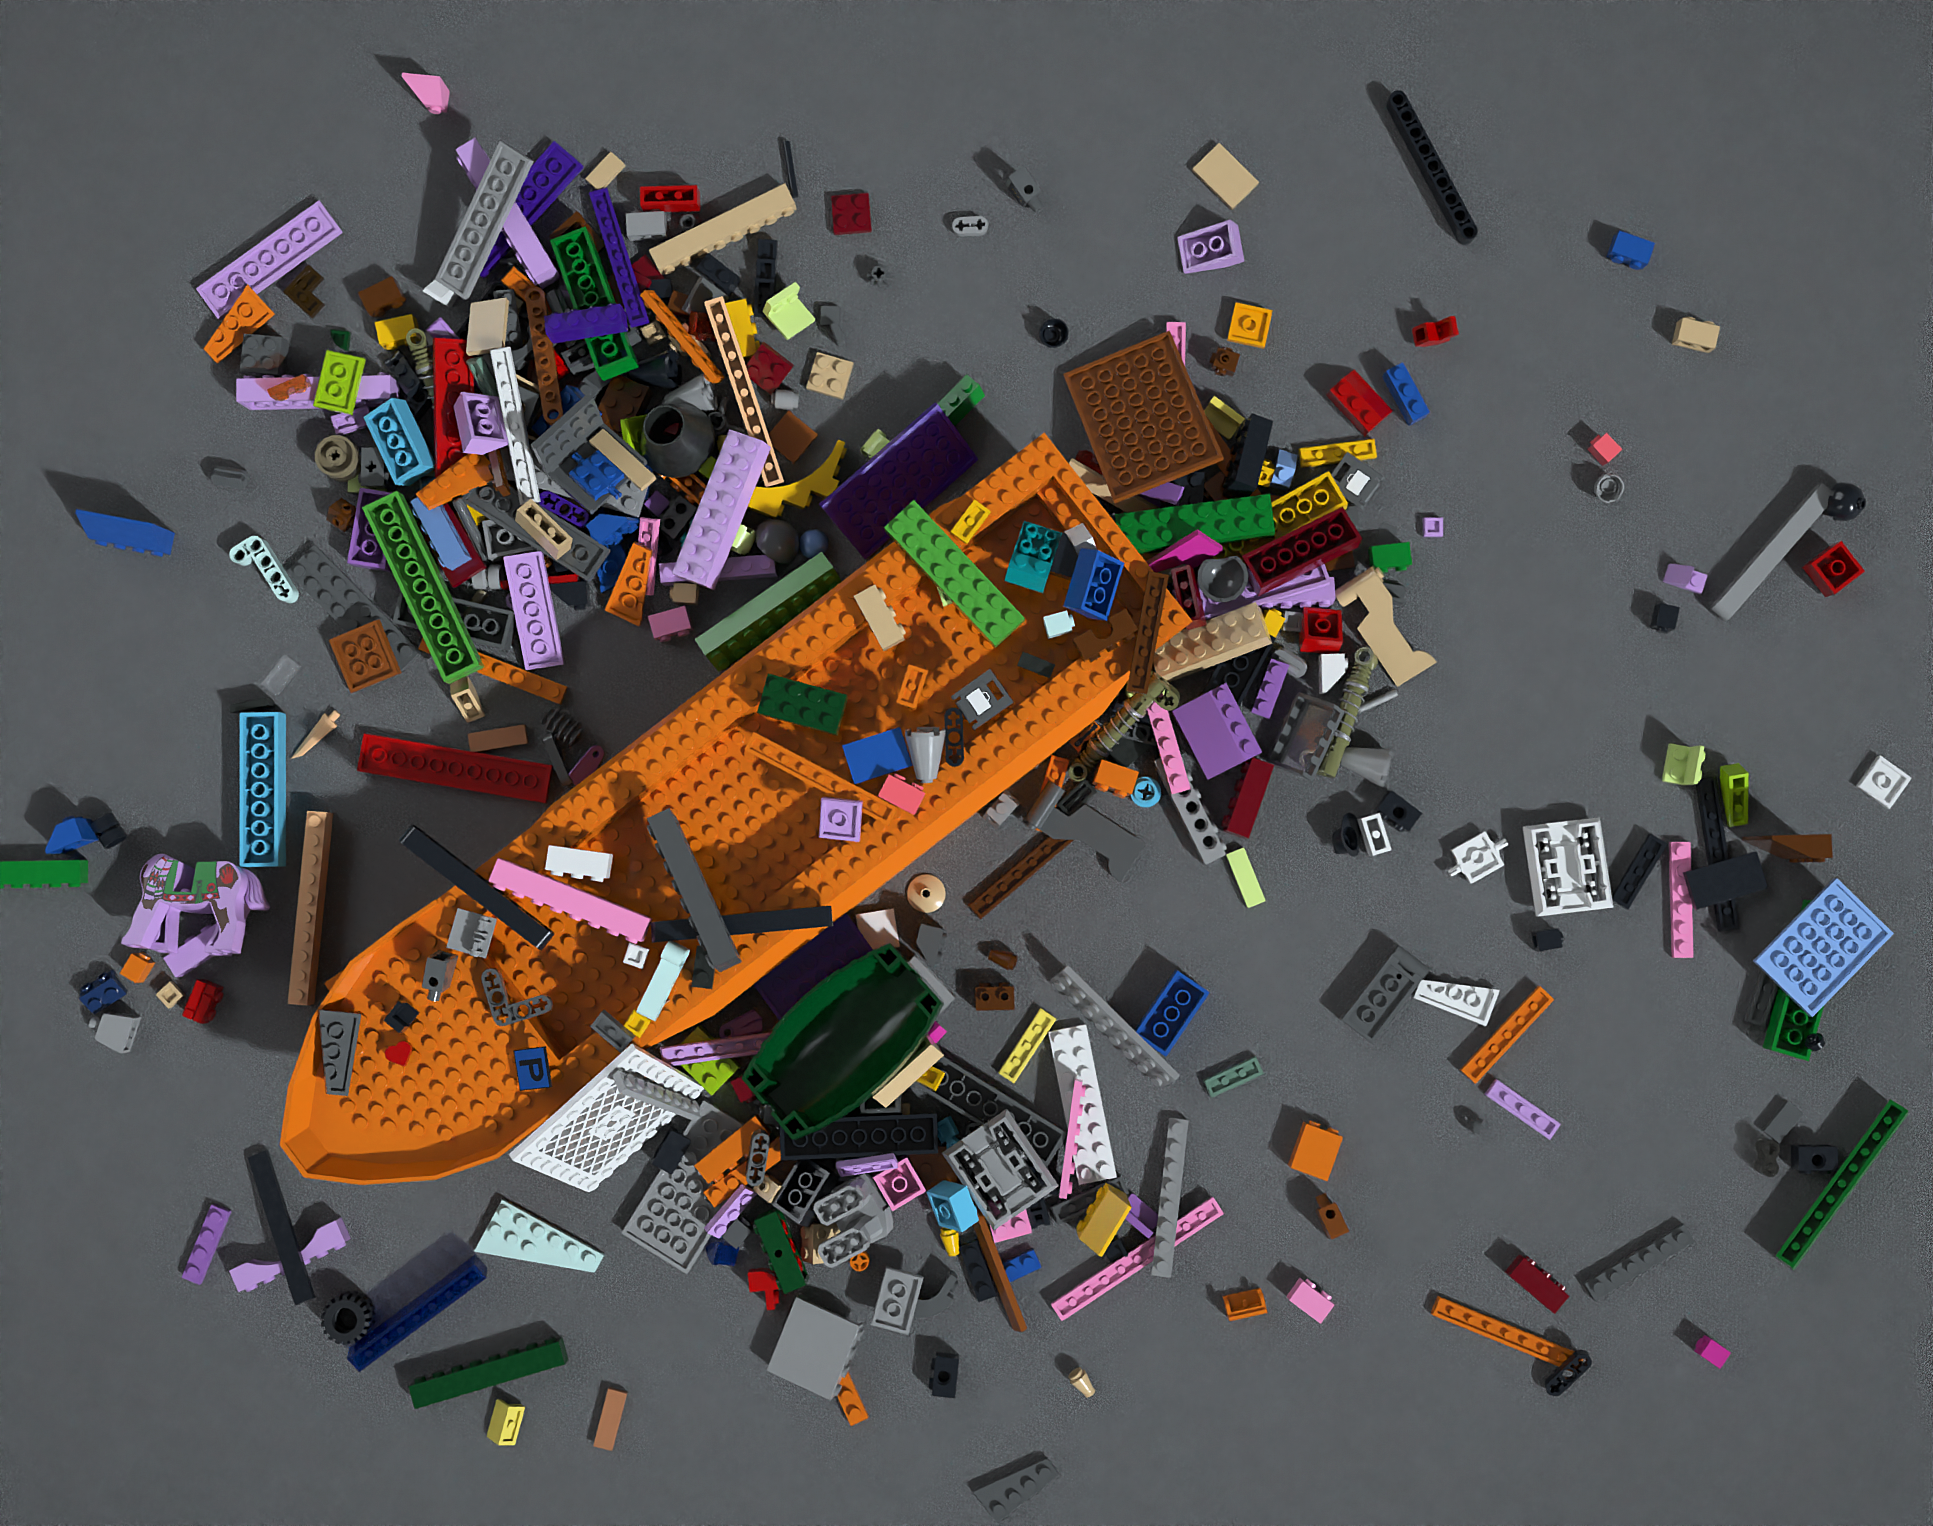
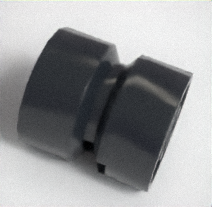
[90,813,127,849]

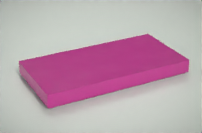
[1146,529,1223,573]

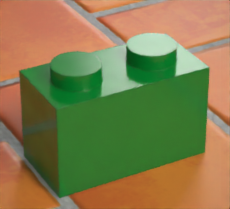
[1368,542,1412,574]

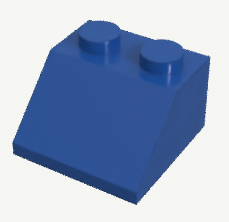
[45,816,99,854]

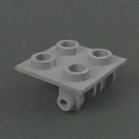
[446,908,497,958]

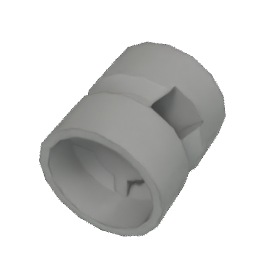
[472,565,504,589]

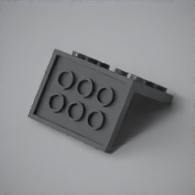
[531,393,647,515]

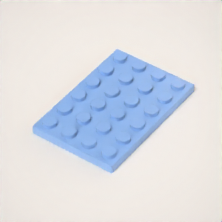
[1753,878,1894,1017]

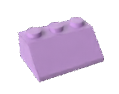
[453,392,509,455]

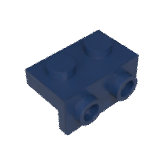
[79,969,127,1014]

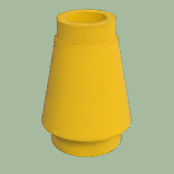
[940,1227,959,1256]

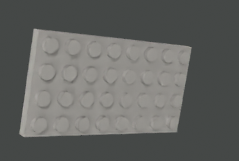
[622,1099,761,1274]

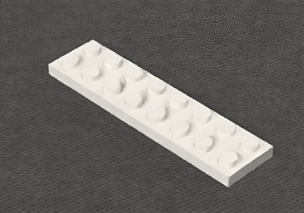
[1048,1024,1117,1185]

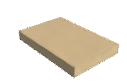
[1192,143,1259,210]
[466,298,509,356]

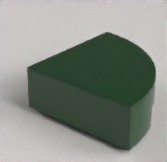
[330,329,351,352]

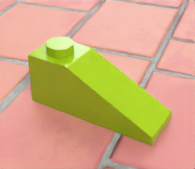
[1720,763,1749,827]

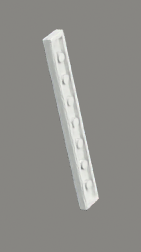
[490,347,541,505]

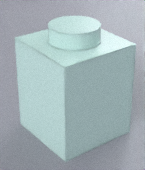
[1043,610,1075,639]

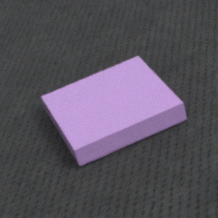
[819,797,863,842]

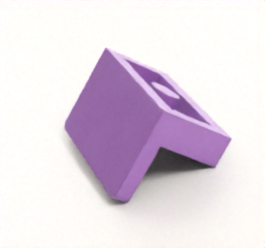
[1125,1193,1158,1239]

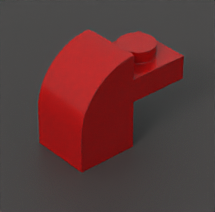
[1412,316,1459,347]
[748,1268,779,1310]

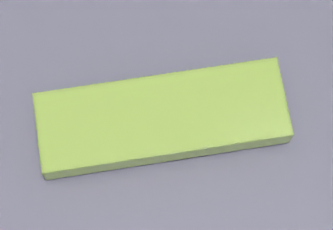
[1226,847,1266,908]

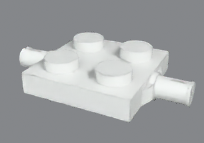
[1447,832,1508,884]

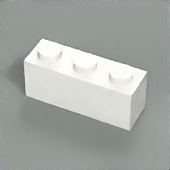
[545,845,613,882]

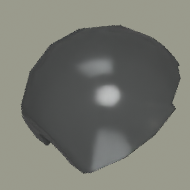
[755,519,800,563]
[1198,556,1248,602]

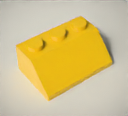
[1076,1183,1132,1257]

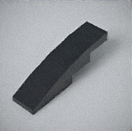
[754,239,778,318]

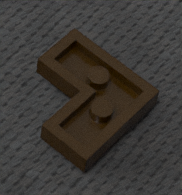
[283,264,325,319]

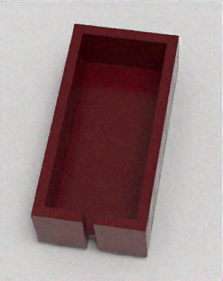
[1221,757,1274,839]

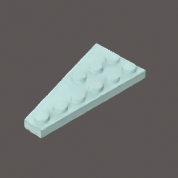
[474,1199,605,1272]

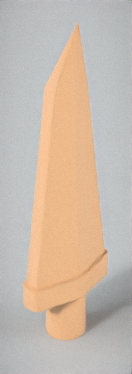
[291,710,340,759]

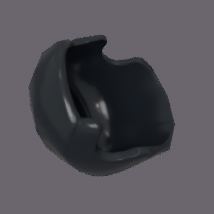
[1039,318,1069,348]

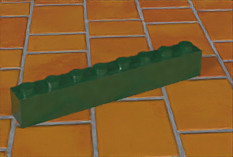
[408,1336,569,1409]

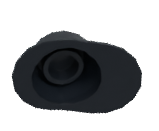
[1332,813,1361,857]

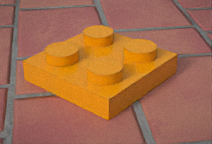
[1227,302,1273,349]

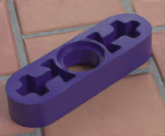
[539,491,591,528]

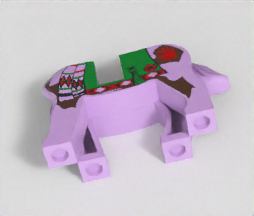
[121,854,270,957]

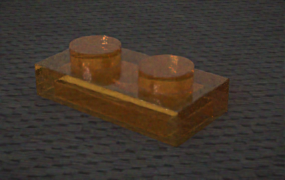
[267,374,312,401]

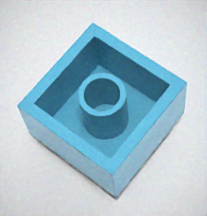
[926,1180,979,1232]

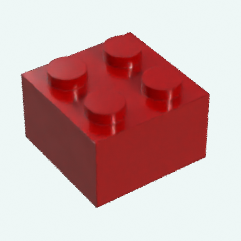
[1802,541,1865,597]

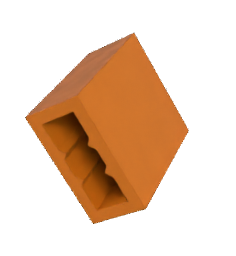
[1288,1120,1343,1181]

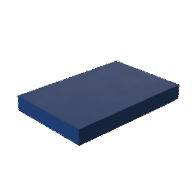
[842,727,913,784]

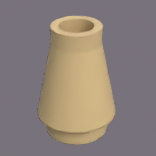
[1068,1367,1095,1398]

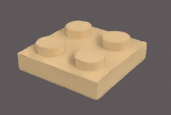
[806,352,854,400]

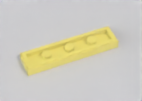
[998,1008,1056,1083]

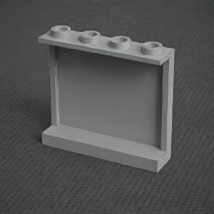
[766,1295,864,1400]

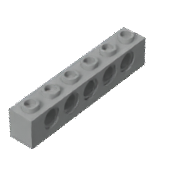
[1152,757,1227,865]

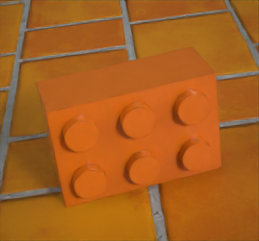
[1091,760,1139,798]

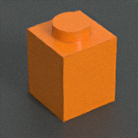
[119,952,156,983]

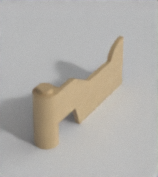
[1335,566,1437,687]

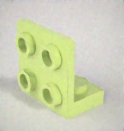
[763,282,815,340]
[1662,743,1706,786]

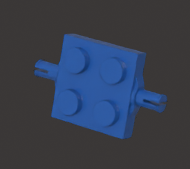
[569,450,625,501]

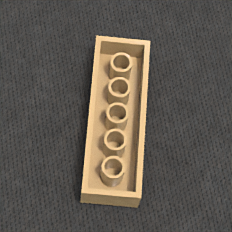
[1153,602,1272,682]

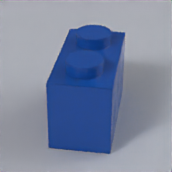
[1606,230,1655,270]

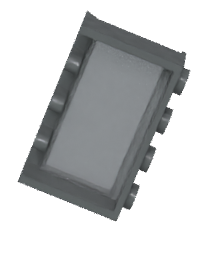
[1266,692,1345,781]

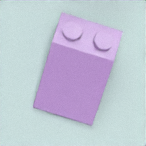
[1178,220,1244,274]

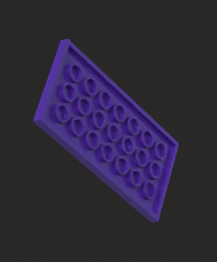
[819,403,979,559]

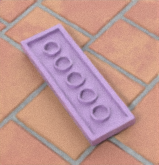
[503,551,565,670]

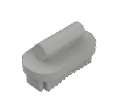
[1272,646,1308,677]

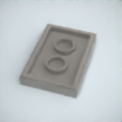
[871,1266,924,1335]

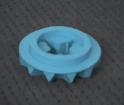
[1130,777,1161,807]

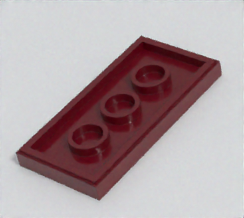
[417,503,487,588]

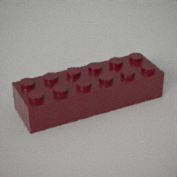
[1241,507,1362,596]

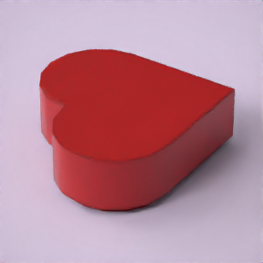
[385,1041,413,1067]

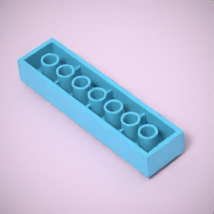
[240,712,286,867]

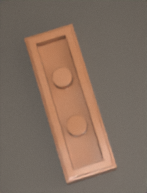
[468,724,529,752]
[593,1387,628,1451]

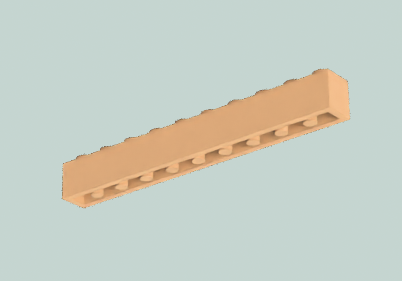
[704,296,784,488]
[288,811,333,1006]

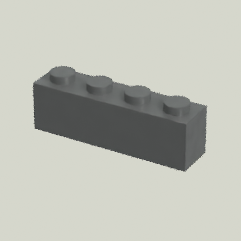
[561,318,642,377]

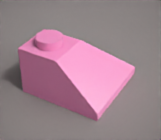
[402,73,450,114]

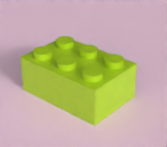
[681,1025,741,1096]

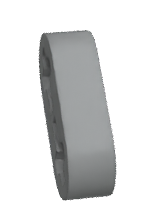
[952,216,988,237]

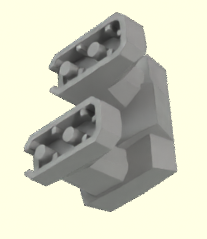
[813,1173,893,1268]

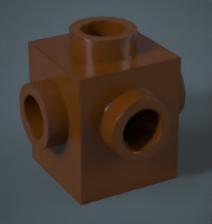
[1209,347,1240,377]
[326,498,356,533]

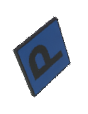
[513,1046,552,1091]

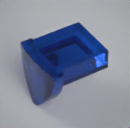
[706,1242,740,1266]

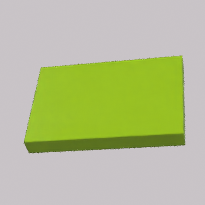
[313,350,366,415]

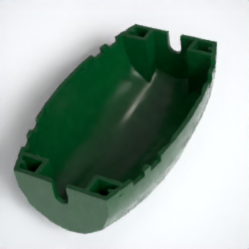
[742,943,944,1140]

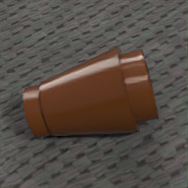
[988,949,1018,970]

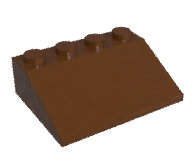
[1742,834,1833,863]

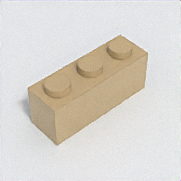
[515,499,573,560]
[854,585,906,651]

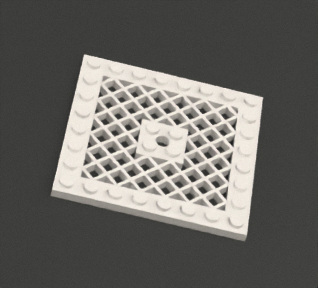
[509,1043,704,1192]

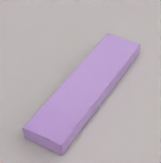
[1484,1079,1561,1140]

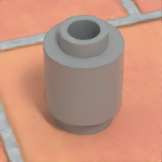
[771,389,799,410]

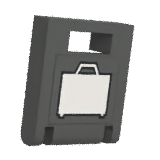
[1331,451,1385,509]
[951,669,1014,730]

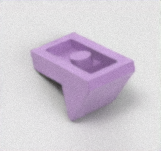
[1663,564,1707,594]

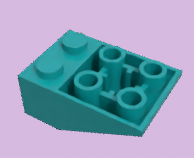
[1004,521,1062,593]

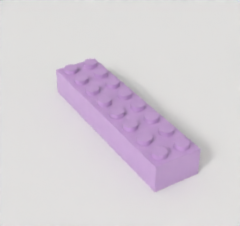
[455,138,562,289]
[236,372,401,410]
[672,429,771,590]

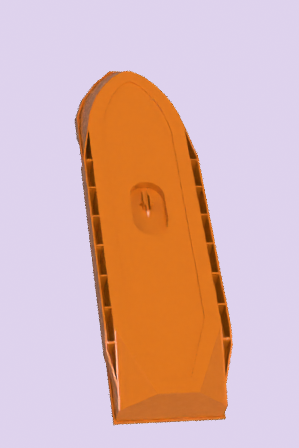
[280,432,1193,1185]

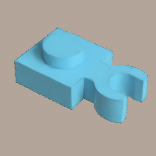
[937,1116,960,1149]

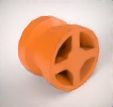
[850,1251,870,1271]

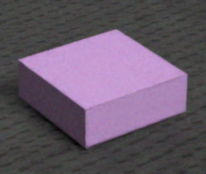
[1422,517,1443,537]

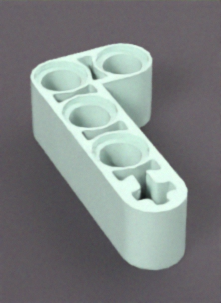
[229,536,299,603]
[636,941,690,1021]

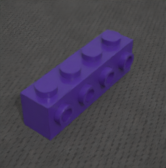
[544,303,628,343]

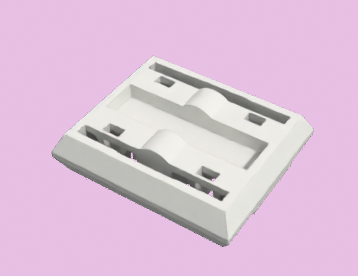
[1522,817,1613,917]

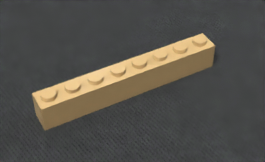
[649,183,796,275]

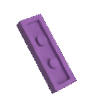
[1251,658,1289,719]

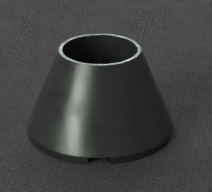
[640,403,715,478]

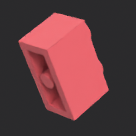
[878,773,926,815]

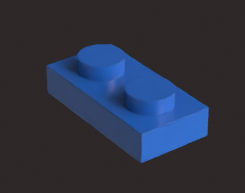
[1002,1249,1042,1282]

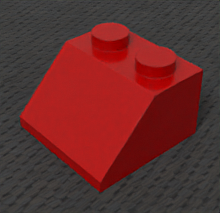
[1299,607,1343,654]

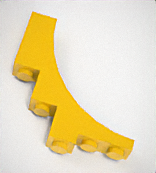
[747,440,847,519]

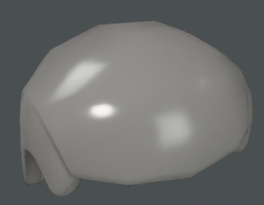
[1594,473,1624,503]

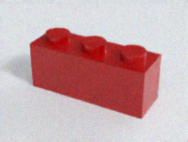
[640,185,700,212]

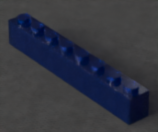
[347,1254,488,1372]

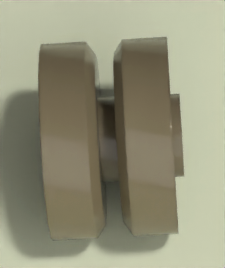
[315,435,361,482]

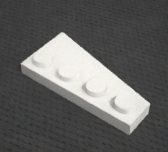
[1412,980,1500,1026]

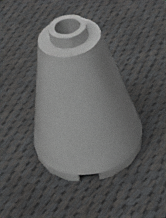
[663,374,718,412]
[905,727,946,783]
[1341,747,1394,787]

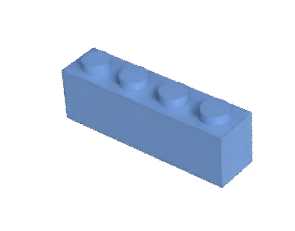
[410,498,472,570]

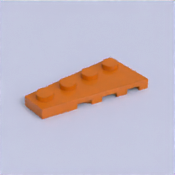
[204,284,275,364]
[415,453,494,510]
[605,541,652,626]

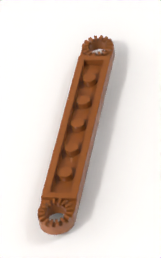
[525,287,564,426]

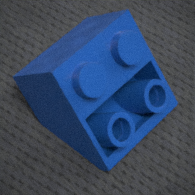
[586,514,640,545]

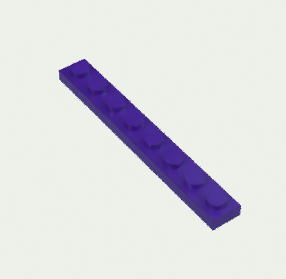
[589,188,649,328]

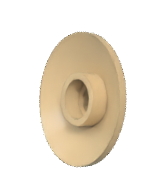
[907,874,945,913]

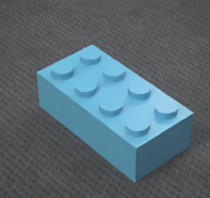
[363,398,435,486]

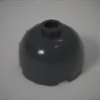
[1827,482,1866,521]

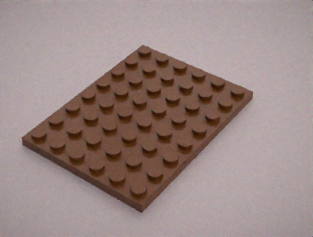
[1063,330,1224,504]

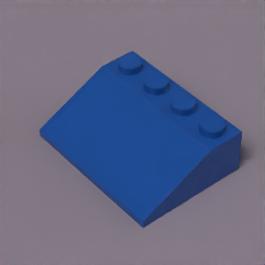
[76,509,175,557]

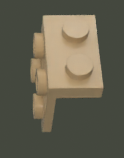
[800,1222,841,1264]

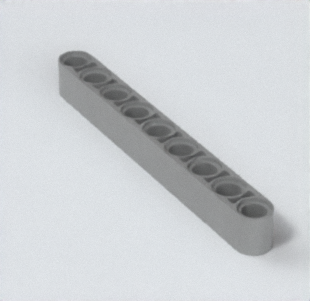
[1710,482,1834,621]

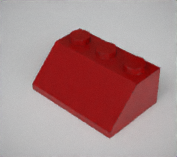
[1326,369,1393,437]

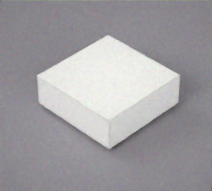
[623,943,650,969]

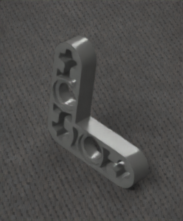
[481,968,553,1026]

